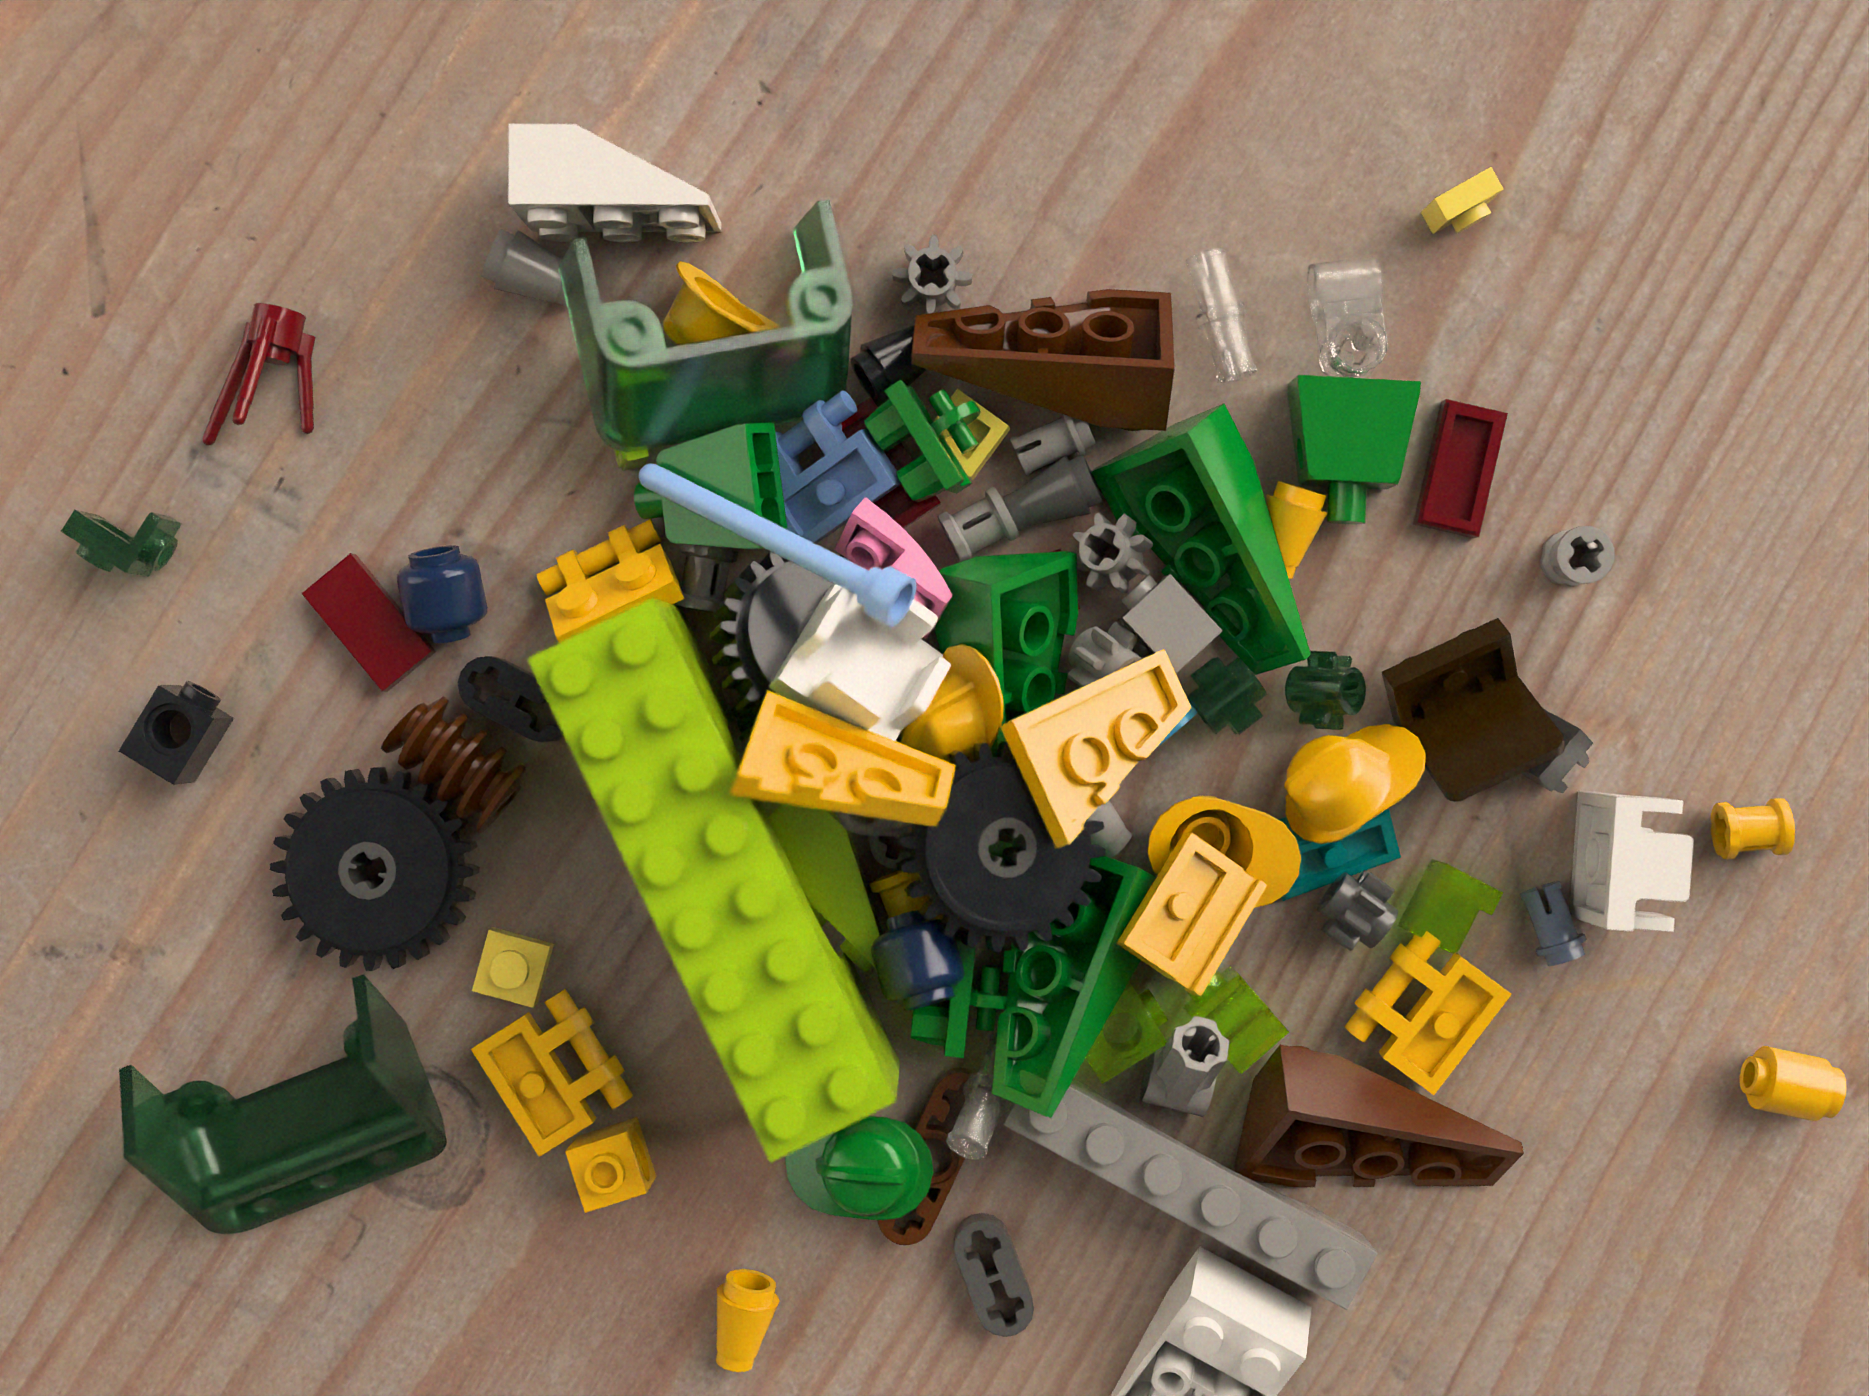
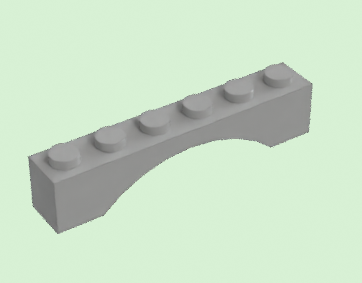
[1001,1079,1378,1310]

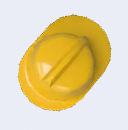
[663,261,807,369]
[900,644,1003,763]
[1284,724,1426,844]
[1147,795,1301,908]

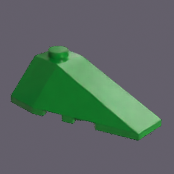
[935,551,1078,756]

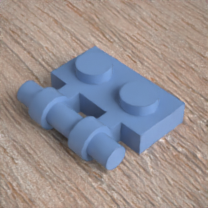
[775,391,902,544]

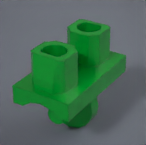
[864,380,981,502]
[910,933,1007,1058]

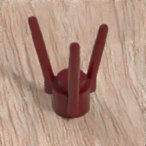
[202,303,316,446]

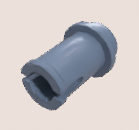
[1520,881,1587,966]

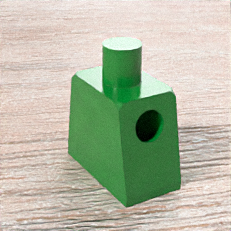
[1288,375,1421,525]
[634,423,788,549]

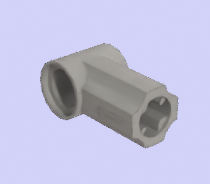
[1140,1016,1230,1117]

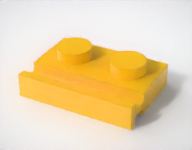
[1116,833,1267,996]

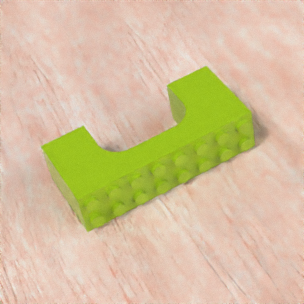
[527,598,900,1163]

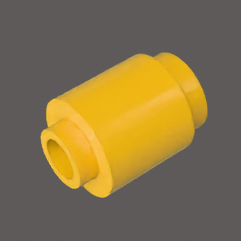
[1740,1046,1846,1121]

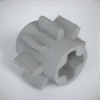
[892,234,972,314]
[1073,513,1153,594]
[1068,621,1148,689]

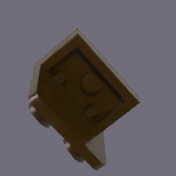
[1382,618,1565,802]

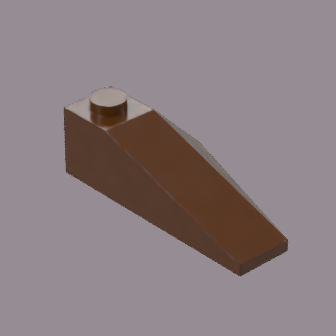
[912,289,1175,431]
[1234,1044,1524,1187]

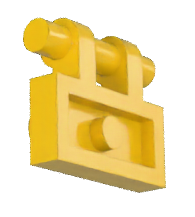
[536,519,684,643]
[1344,927,1512,1095]
[471,988,633,1157]

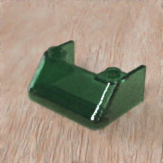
[558,199,853,452]
[119,974,447,1234]

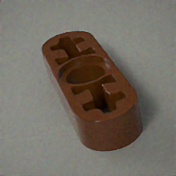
[877,1068,989,1245]

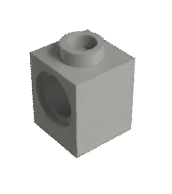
[1118,574,1222,673]

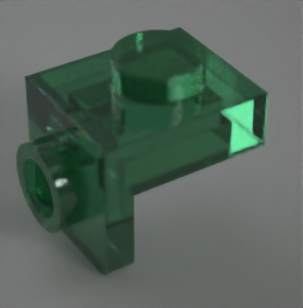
[61,510,181,577]

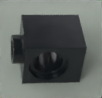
[119,681,234,785]

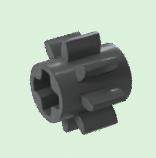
[1317,870,1398,951]

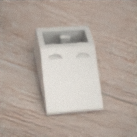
[508,124,721,242]
[1111,1246,1312,1396]

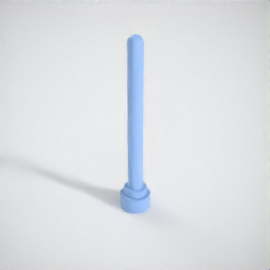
[639,463,917,627]

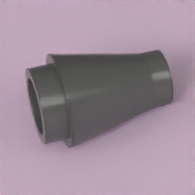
[1004,455,1103,531]

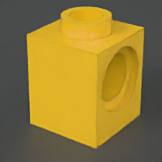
[565,1117,657,1213]

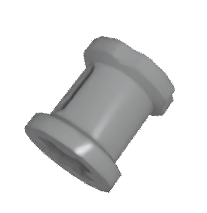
[937,486,1020,562]
[1540,526,1615,586]

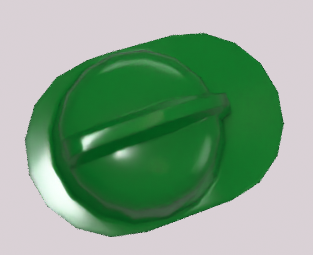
[785,1116,934,1220]

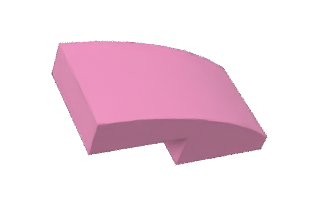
[834,497,952,639]

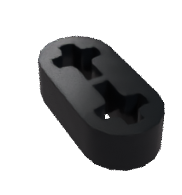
[458,656,565,743]

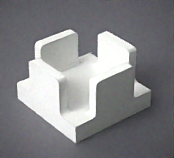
[769,584,951,741]
[1569,791,1693,931]

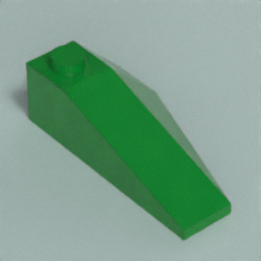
[1091,403,1311,675]
[992,856,1156,1118]

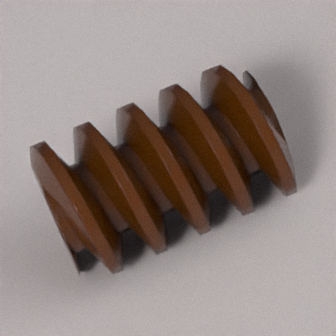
[381,696,526,834]

